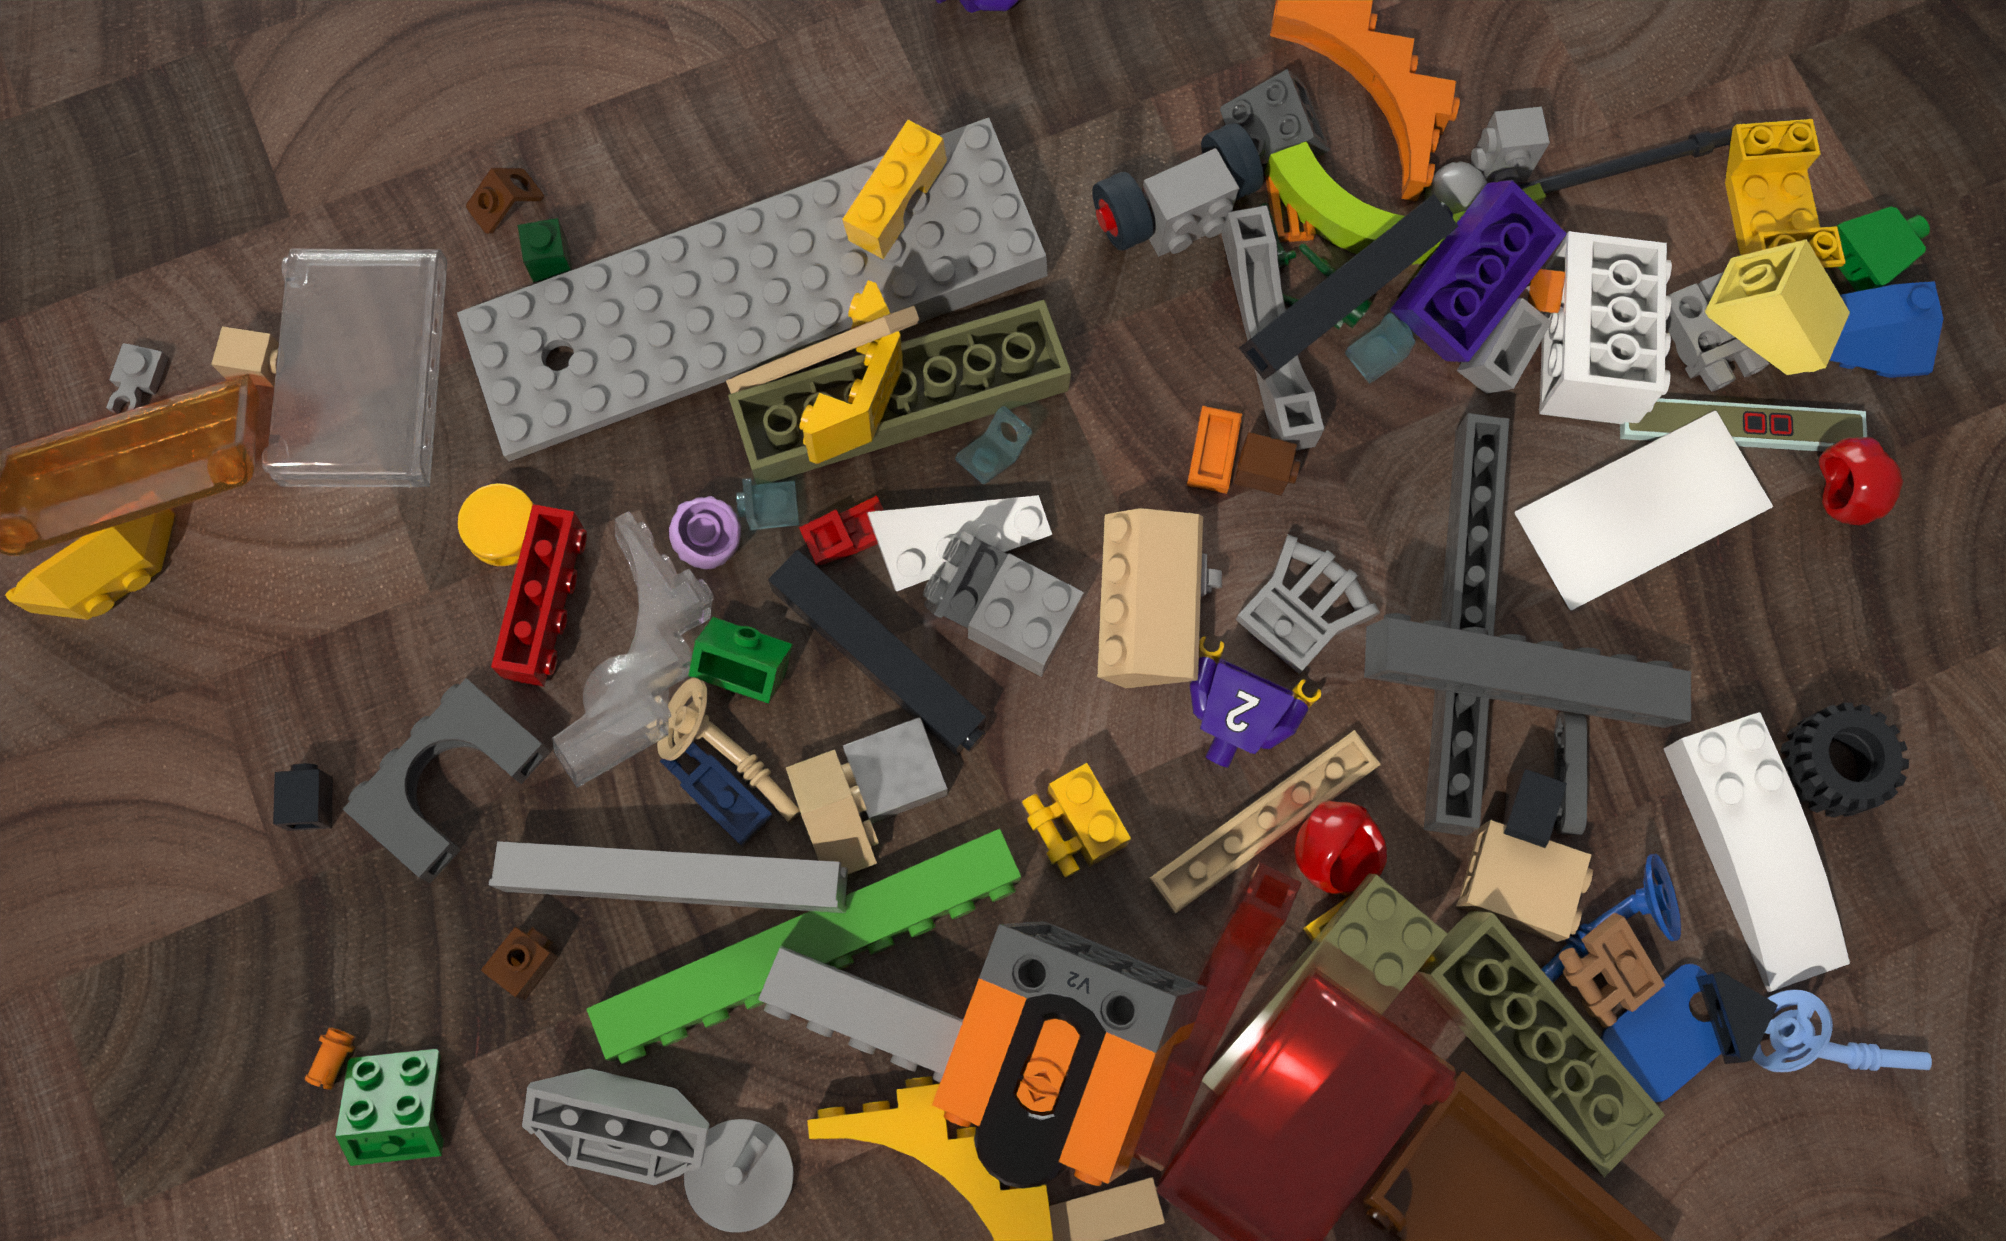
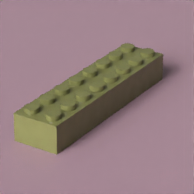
[728,300,1071,487]

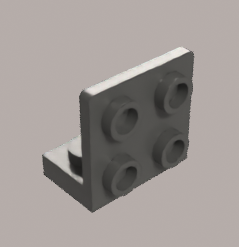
[1220,69,1330,169]
[922,531,1008,629]

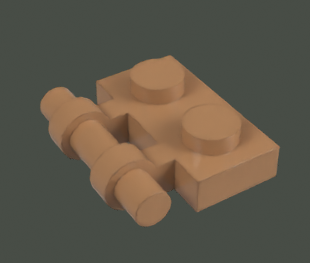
[1559,913,1665,1028]

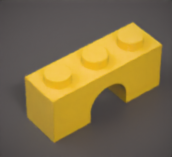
[842,120,947,260]

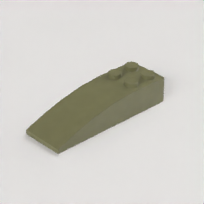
[1200,873,1448,1139]
[1415,910,1665,1177]

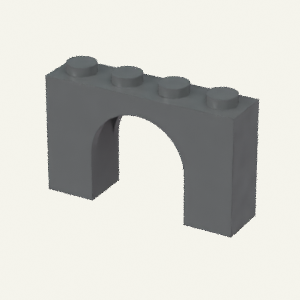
[343,678,551,883]

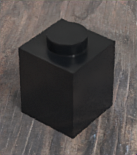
[273,763,333,831]

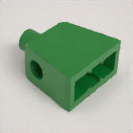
[1837,206,1930,292]

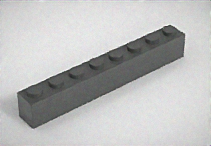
[1364,613,1691,728]

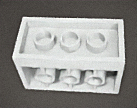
[1539,231,1672,424]

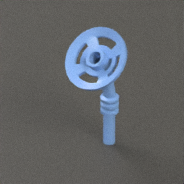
[1752,990,1932,1072]

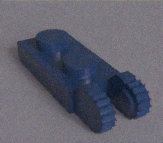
[660,742,773,847]

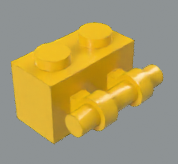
[1022,763,1131,878]

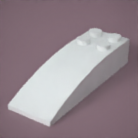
[1663,712,1850,992]

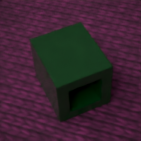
[517,218,572,283]

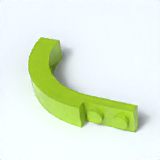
[1264,141,1546,265]

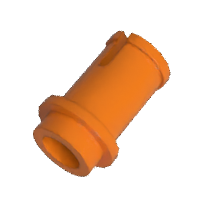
[304,1028,355,1090]

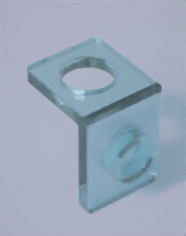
[955,406,1032,484]

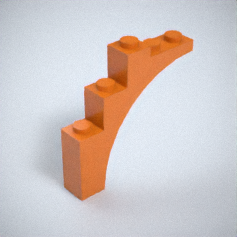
[1270,0,1460,201]

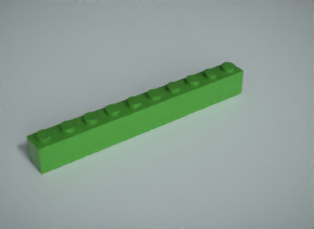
[587,829,1021,1065]

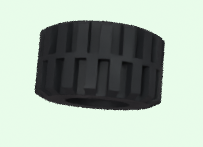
[1780,703,1909,817]

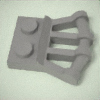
[1236,534,1380,675]

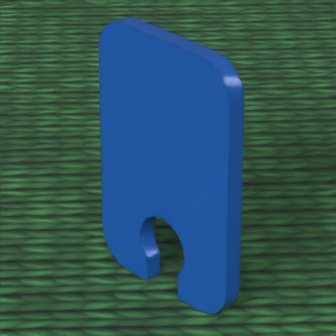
[1600,964,1721,1102]

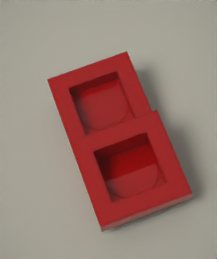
[799,496,885,566]

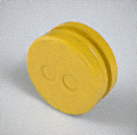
[458,483,533,566]

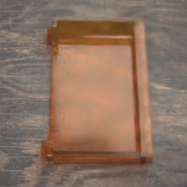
[0,374,260,556]

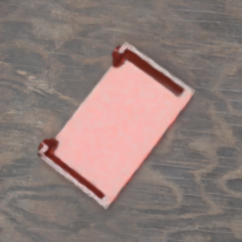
[1156,967,1457,1241]

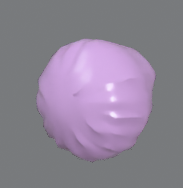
[669,496,741,569]

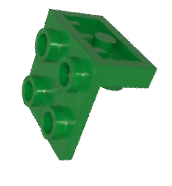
[335,1049,444,1166]

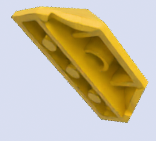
[5,496,175,620]

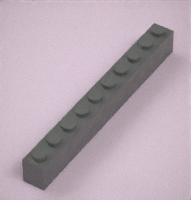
[1424,413,1509,836]

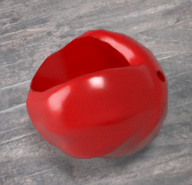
[1819,437,1903,526]
[1295,801,1387,895]

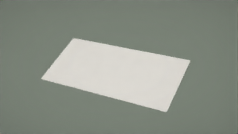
[1515,411,1773,610]

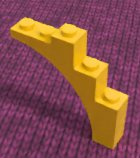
[807,1076,1053,1241]

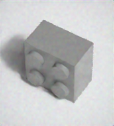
[968,553,1084,677]

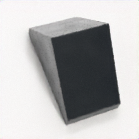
[1503,769,1567,848]
[1696,971,1778,1064]

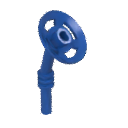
[1541,854,1681,983]

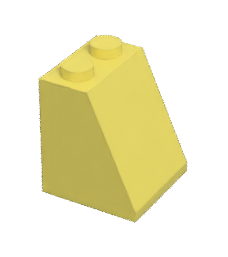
[1705,239,1850,375]

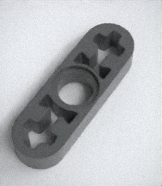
[1554,711,1587,836]

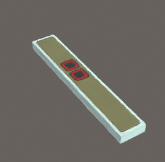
[1620,398,1867,452]

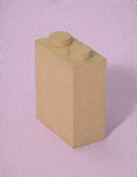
[1456,820,1593,942]

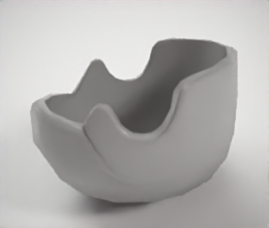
[1425,161,1488,214]

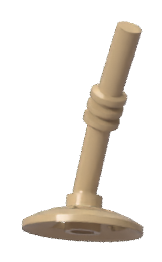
[657,678,801,823]

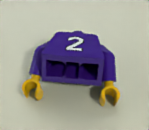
[1189,636,1321,768]

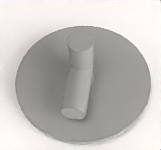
[684,1119,794,1232]

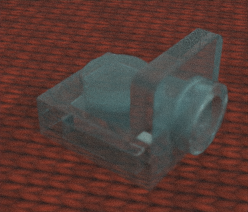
[1345,312,1415,384]
[736,478,800,530]

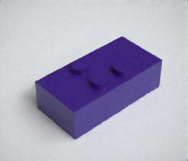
[1390,180,1567,362]

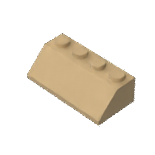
[1097,508,1203,688]

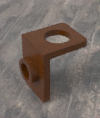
[466,168,545,234]

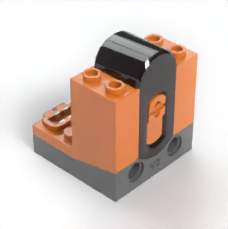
[932,921,1207,1189]

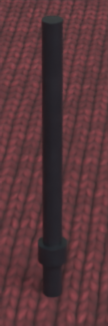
[1518,128,1733,194]

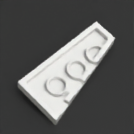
[867,495,1052,591]

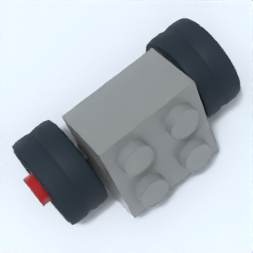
[1092,123,1263,257]

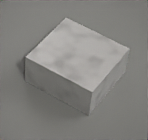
[843,717,947,823]

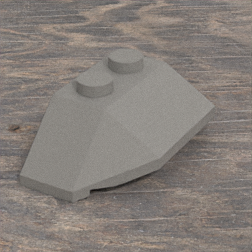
[522,1069,710,1185]

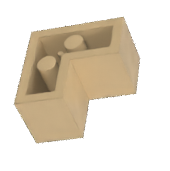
[786,749,879,874]

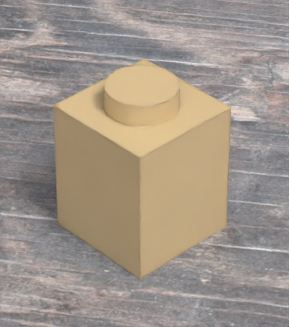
[211,326,286,388]

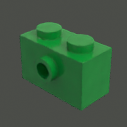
[688,617,793,704]

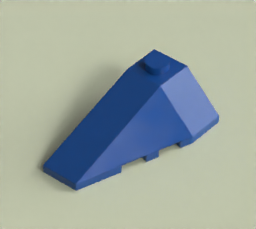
[1829,281,1943,378]

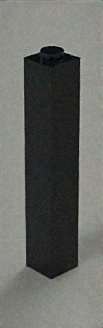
[1239,194,1459,380]
[768,550,986,756]

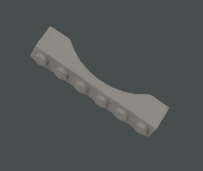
[1221,206,1324,450]

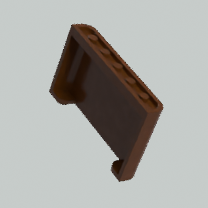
[1362,1071,1664,1241]

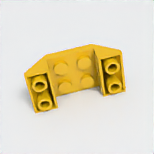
[1725,119,1845,268]
[800,280,903,464]

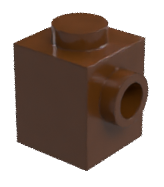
[1234,432,1301,496]
[480,927,559,1000]

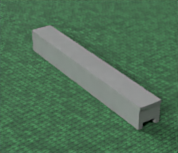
[489,841,848,913]

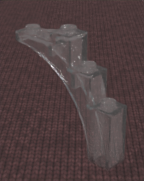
[552,511,714,788]

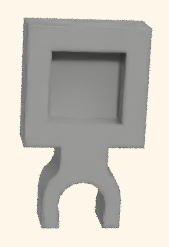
[106,343,168,419]

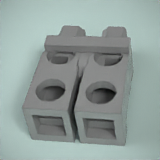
[1666,272,1769,392]

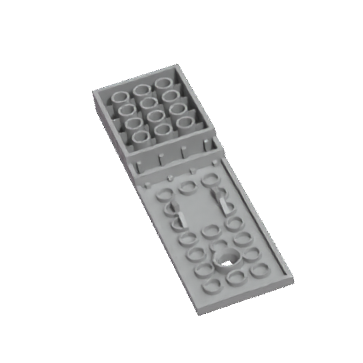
[457,117,1048,462]

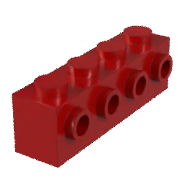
[491,504,587,687]

